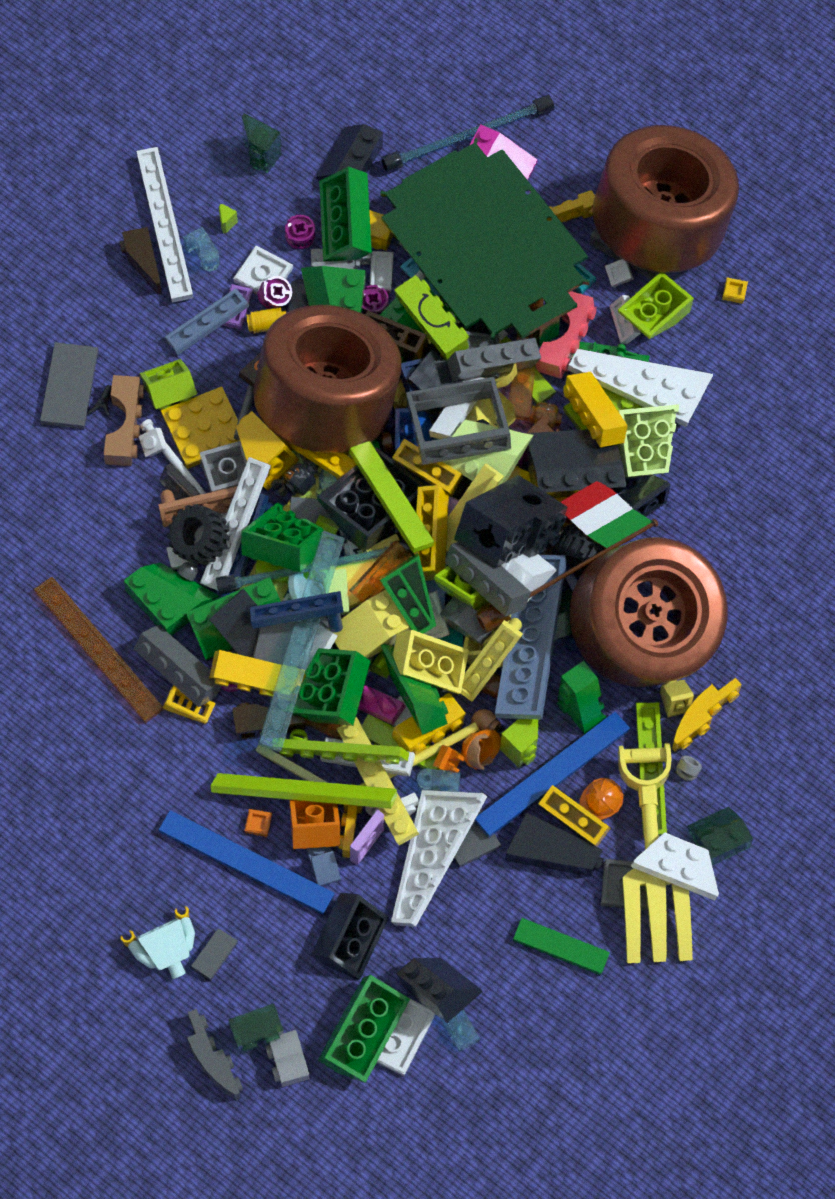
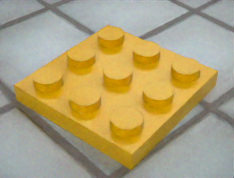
[161,387,240,469]

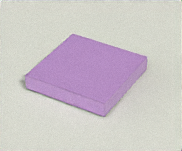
[350,810,384,865]

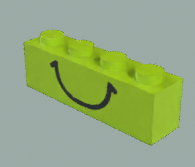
[395,275,469,361]

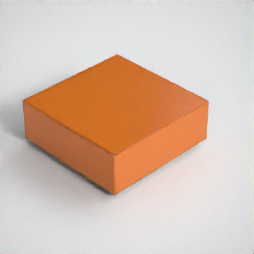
[245,809,272,837]

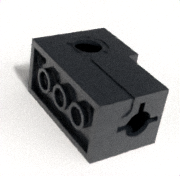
[454,475,568,568]

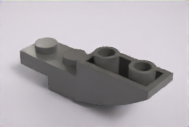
[187,1009,243,1100]

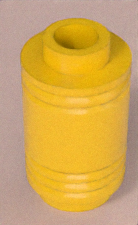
[247,307,286,334]

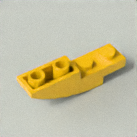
[672,678,742,752]

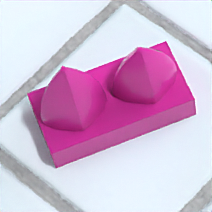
[358,686,405,725]

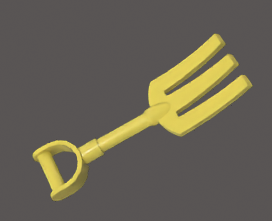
[618,743,693,963]

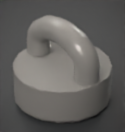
[676,756,702,781]

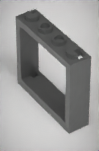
[406,377,511,465]

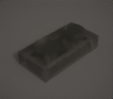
[159,463,200,500]

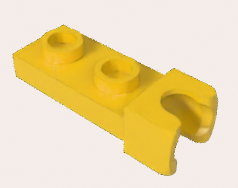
[547,191,595,223]
[338,805,363,858]

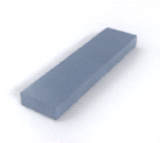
[165,288,249,355]

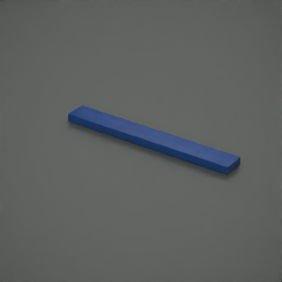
[474,712,630,838]
[159,810,335,915]

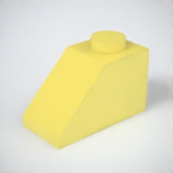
[660,680,694,718]

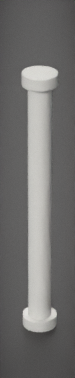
[140,419,206,495]

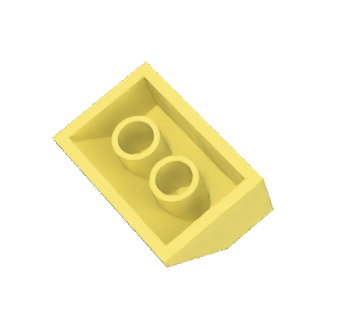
[393,630,469,694]

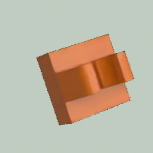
[433,745,465,776]

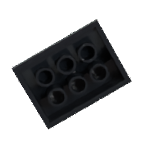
[526,429,626,498]
[317,448,426,553]

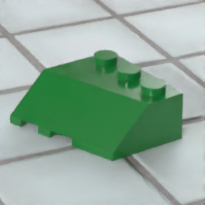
[301,266,366,313]
[241,503,323,572]
[124,562,221,636]
[282,648,370,726]

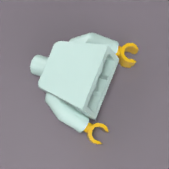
[121,906,195,979]

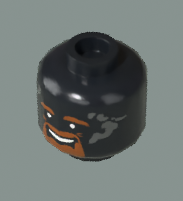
[283,463,316,496]

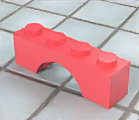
[536,291,596,378]

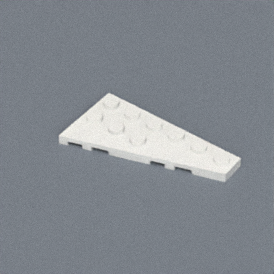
[567,349,713,427]
[391,790,487,927]

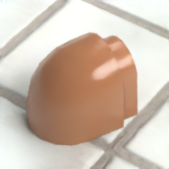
[471,709,501,732]

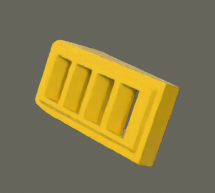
[162,685,215,724]

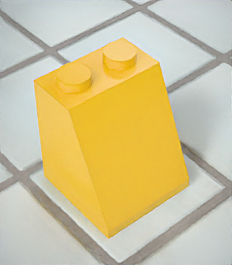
[236,411,299,491]

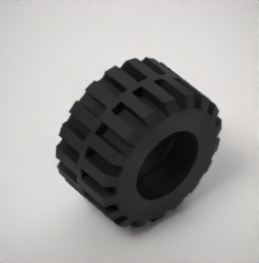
[167,504,230,565]
[552,524,605,576]

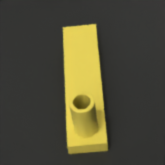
[461,618,523,702]

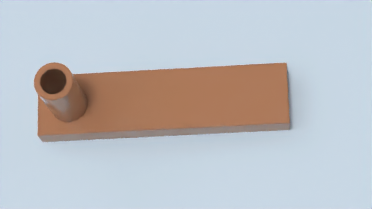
[158,486,237,527]

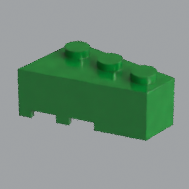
[379,553,436,634]
[557,661,606,735]

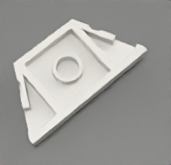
[631,833,719,901]

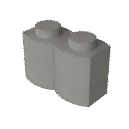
[265,1030,310,1087]

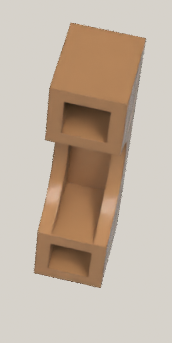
[104,375,144,466]

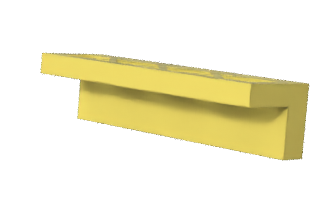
[446,463,504,552]

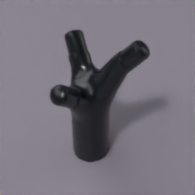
[88,385,112,416]

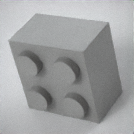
[199,441,247,492]

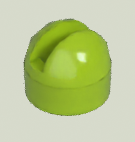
[289,729,308,740]

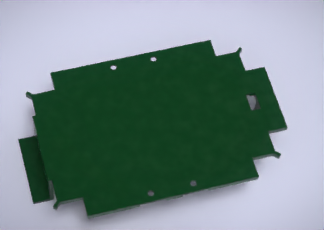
[380,138,590,347]

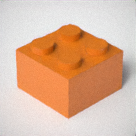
[290,800,340,849]

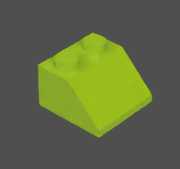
[140,359,197,409]
[434,566,488,611]
[500,719,538,768]

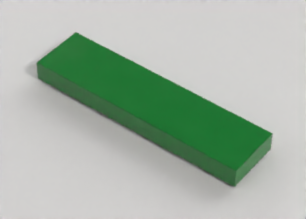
[513,918,610,975]

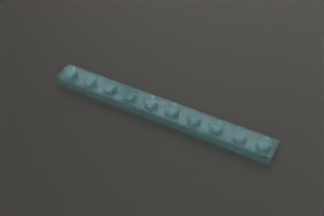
[258,531,345,752]

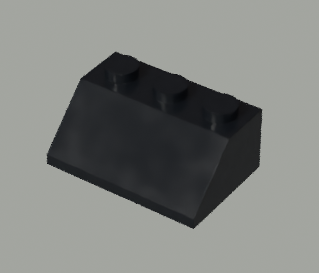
[316,124,383,181]
[619,474,671,517]
[311,892,389,980]
[396,958,482,1023]

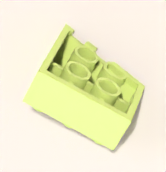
[617,404,679,479]
[442,419,534,485]

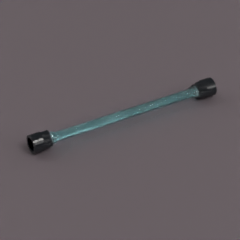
[381,94,554,173]
[216,539,411,595]

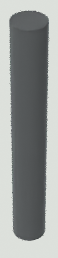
[234,385,254,440]

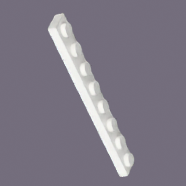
[137,147,193,303]

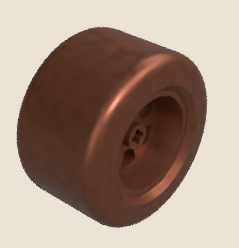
[593,125,739,273]
[254,305,401,453]
[570,537,728,687]

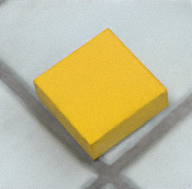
[722,278,748,304]

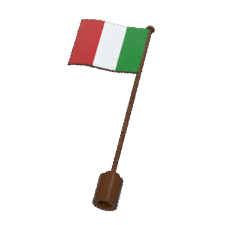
[475,481,658,633]

